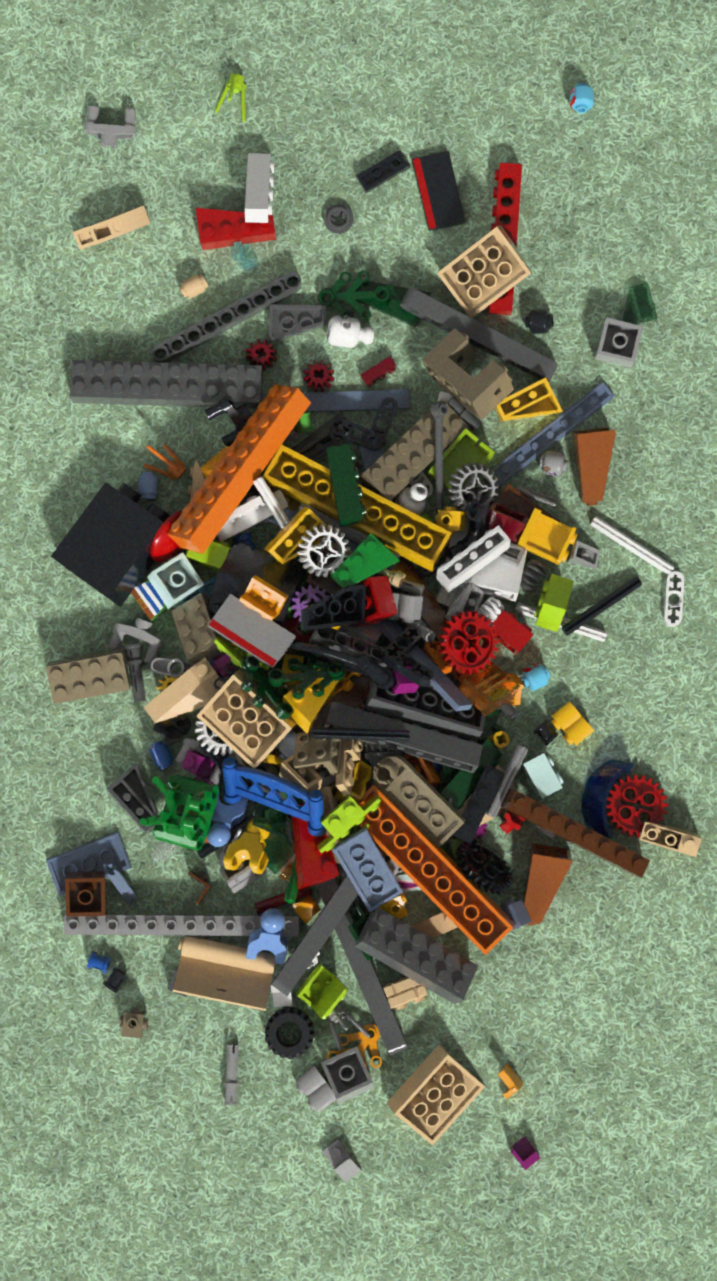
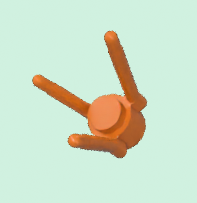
[143,444,187,480]

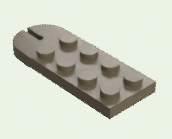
[373,754,466,848]

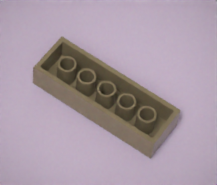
[359,399,468,501]

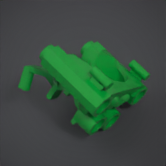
[139,774,219,851]

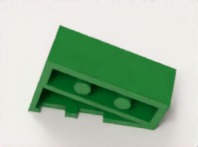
[331,533,400,588]

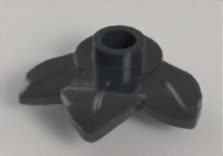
[153,715,191,746]

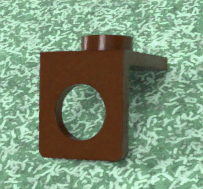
[188,871,212,904]

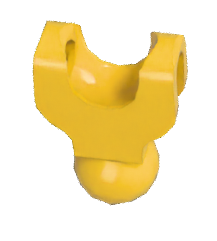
[223,818,270,874]

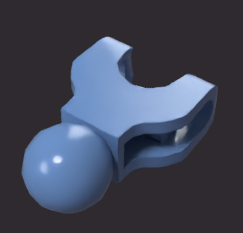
[207,790,249,847]
[246,908,288,965]

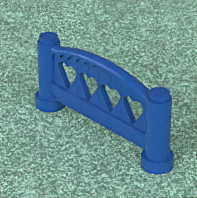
[222,757,327,836]

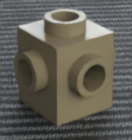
[119,1008,149,1039]

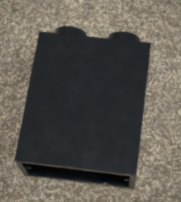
[51,482,170,607]

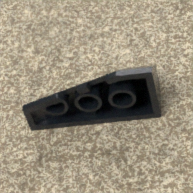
[301,584,366,630]

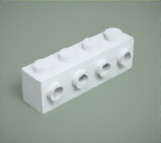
[245,153,274,223]
[437,525,511,593]

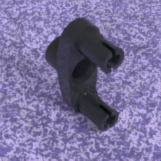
[204,397,252,447]

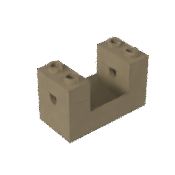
[422,328,514,421]

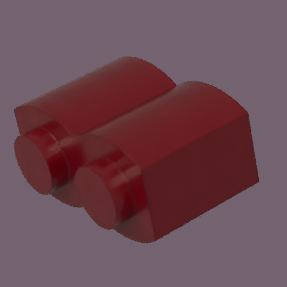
[486,503,529,542]

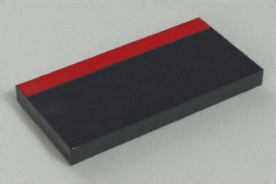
[412,151,466,231]

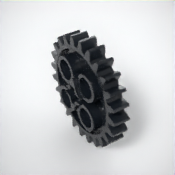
[455,839,513,894]

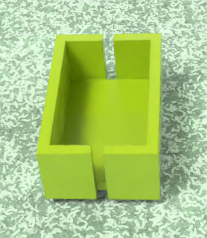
[428,428,495,495]

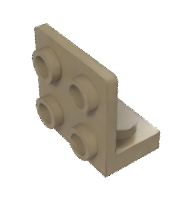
[293,731,342,775]

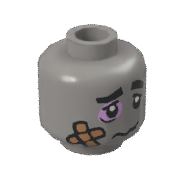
[539,450,568,476]

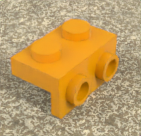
[239,575,288,620]

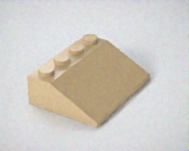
[437,225,532,318]
[197,669,297,769]
[386,1045,485,1145]

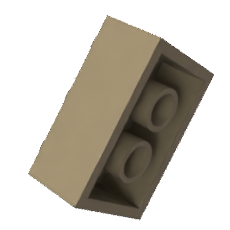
[171,593,228,664]

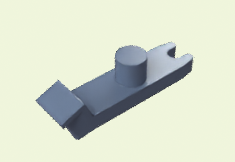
[103,862,139,906]

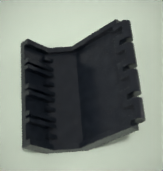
[209,542,306,628]

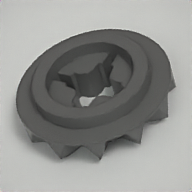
[324,204,354,235]

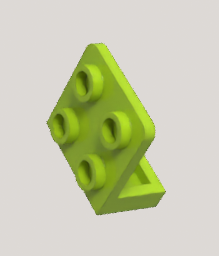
[295,963,348,1020]

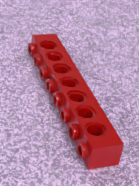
[486,163,522,315]

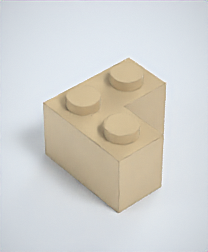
[279,754,323,792]

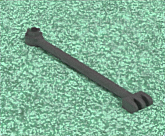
[431,402,449,547]

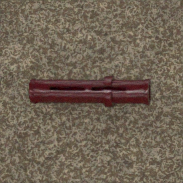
[254,886,313,915]

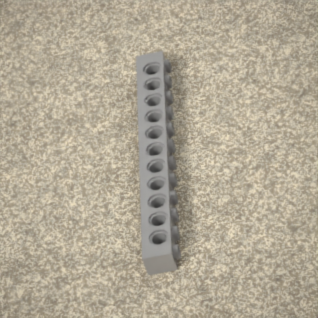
[64,914,300,936]

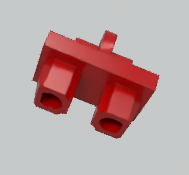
[499,811,525,834]

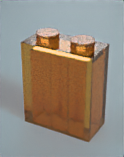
[459,661,520,716]

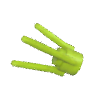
[215,73,247,122]

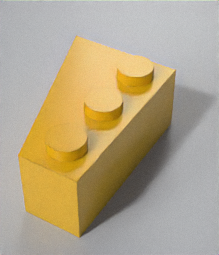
[494,378,563,422]
[264,506,332,564]
[282,668,339,733]

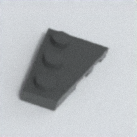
[269,304,326,343]

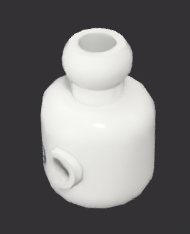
[327,315,374,348]
[392,483,428,515]

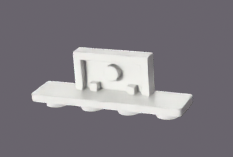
[217,490,289,541]

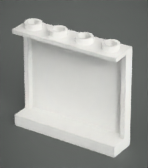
[445,517,527,602]

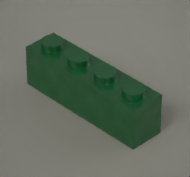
[326,444,366,527]
[436,738,503,810]

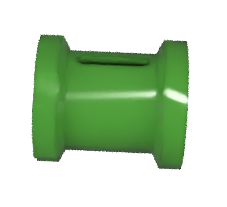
[298,410,314,433]

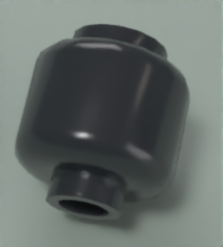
[525,309,554,334]

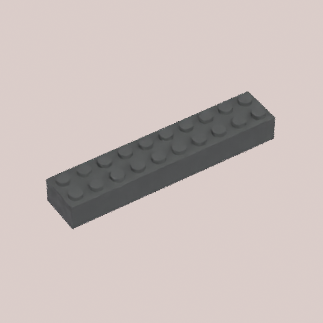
[70,360,263,409]

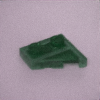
[622,282,658,325]

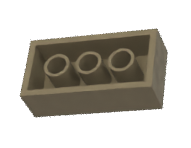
[46,648,131,704]

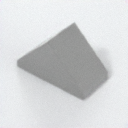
[568,540,600,569]

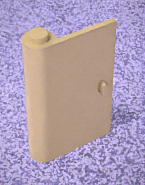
[172,935,275,1011]

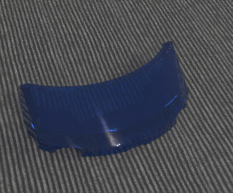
[581,759,634,839]

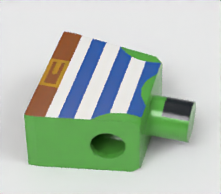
[131,581,167,622]

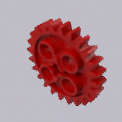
[437,611,499,675]
[605,774,669,837]

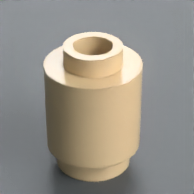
[179,274,208,299]

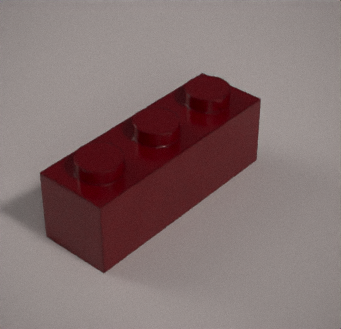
[360,356,396,387]

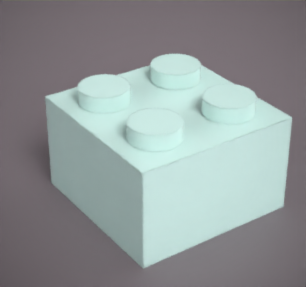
[147,553,204,609]
[521,753,563,799]

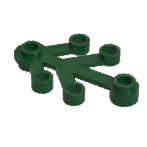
[318,270,391,320]
[241,655,294,720]
[268,656,345,699]

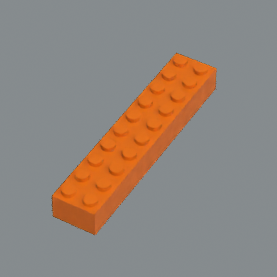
[167,384,311,554]
[357,784,516,955]

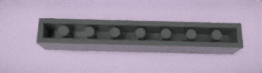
[324,702,483,773]

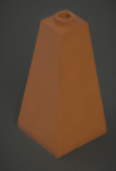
[572,427,616,506]
[523,843,572,925]

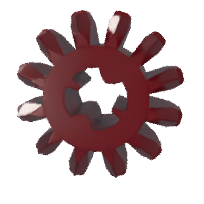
[245,339,277,371]
[303,360,335,392]

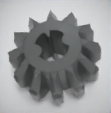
[520,559,548,593]

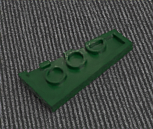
[355,281,431,327]

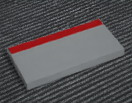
[208,594,296,669]

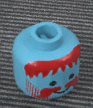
[570,83,594,113]
[520,663,550,691]

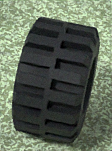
[265,1007,315,1059]

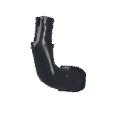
[445,499,490,560]

